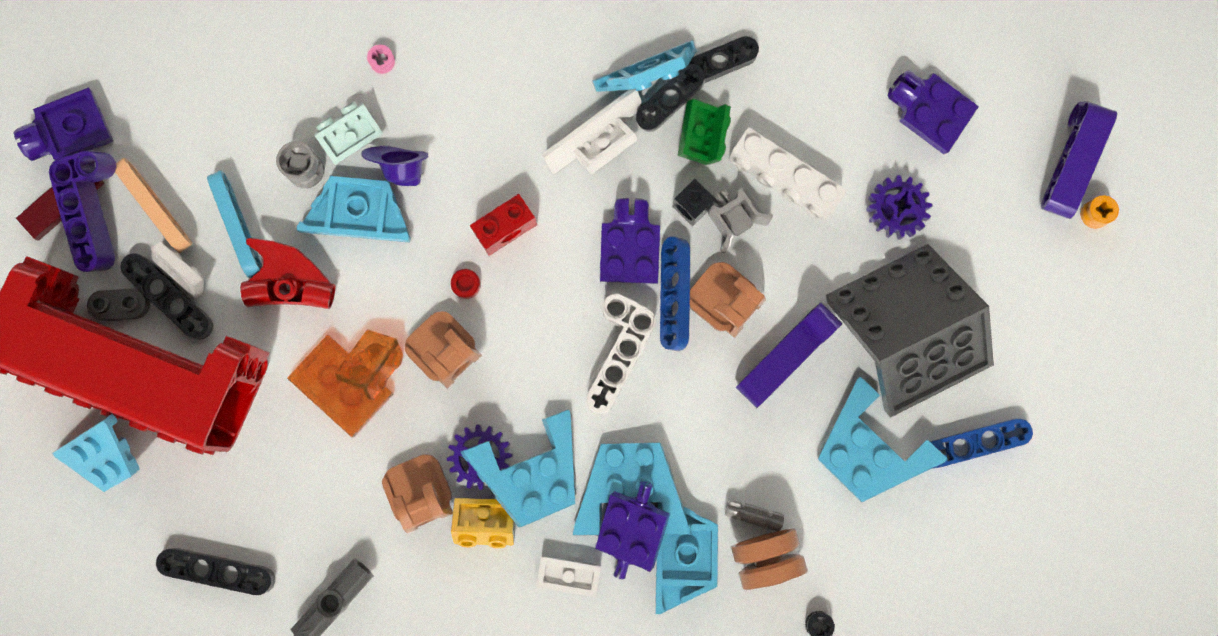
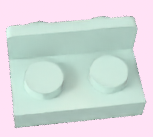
[314,101,383,165]

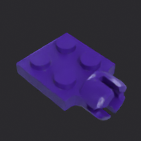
[887,70,979,154]
[13,87,114,161]
[600,198,660,284]

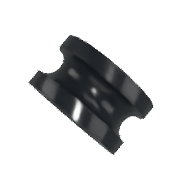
[805,611,835,636]

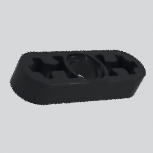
[684,36,759,85]
[636,64,705,132]

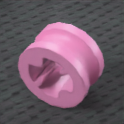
[367,44,395,74]

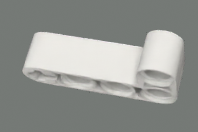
[586,294,656,415]

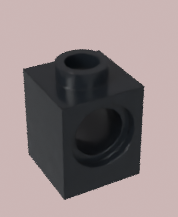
[672,179,716,227]

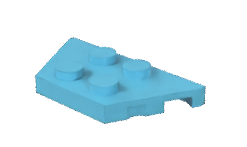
[592,40,697,92]
[297,176,411,243]
[52,413,140,492]
[655,503,718,614]

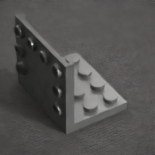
[826,244,994,418]

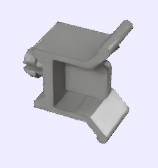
[708,188,773,253]

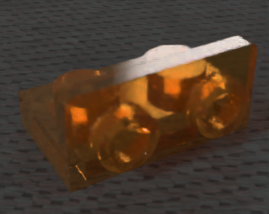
[335,329,404,400]

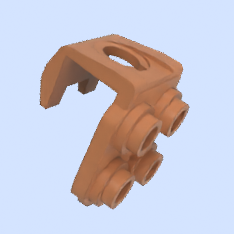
[690,262,766,338]
[405,311,482,389]
[382,454,453,533]

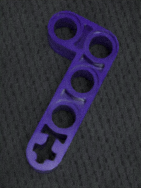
[1041,101,1117,219]
[49,151,116,272]
[735,302,843,408]

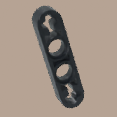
[120,253,213,340]
[156,548,275,595]

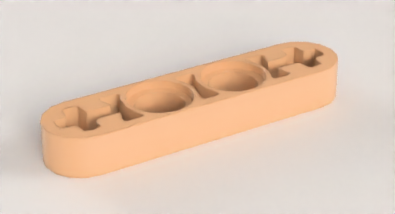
[115,157,192,253]

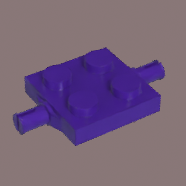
[595,481,670,579]

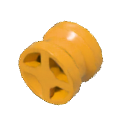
[1080,195,1119,229]

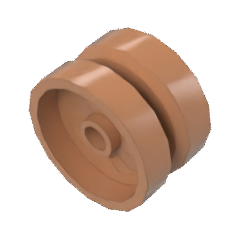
[730,528,808,590]

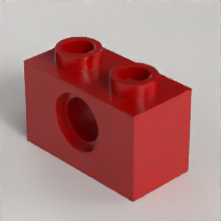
[469,194,537,256]

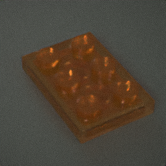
[287,334,394,438]

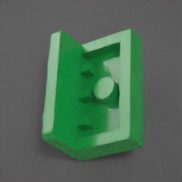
[677,99,731,165]

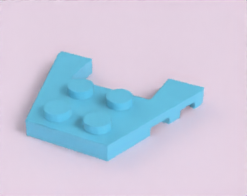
[818,377,948,503]
[461,410,575,527]
[573,443,691,535]

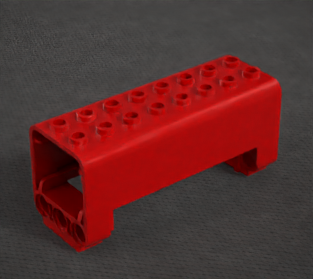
[0,256,270,455]

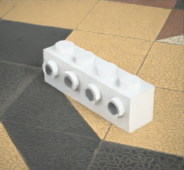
[729,127,848,222]

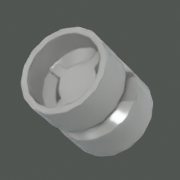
[276,141,324,188]

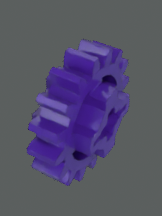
[866,175,933,240]
[447,424,513,490]

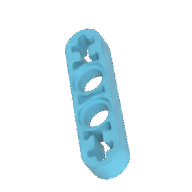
[207,170,262,278]

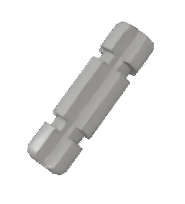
[725,499,784,531]

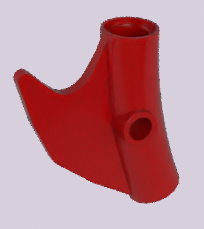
[240,238,336,309]

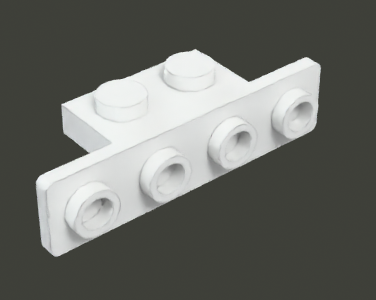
[542,88,643,174]

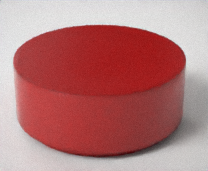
[451,269,481,299]

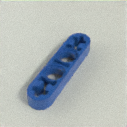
[660,236,690,351]
[929,419,1033,468]

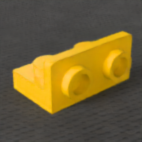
[451,498,514,548]

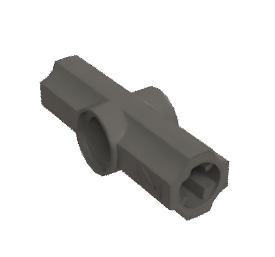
[290,559,374,636]

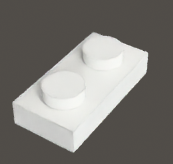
[151,242,204,300]
[536,556,601,598]

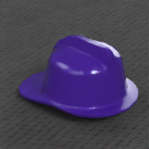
[361,146,429,186]

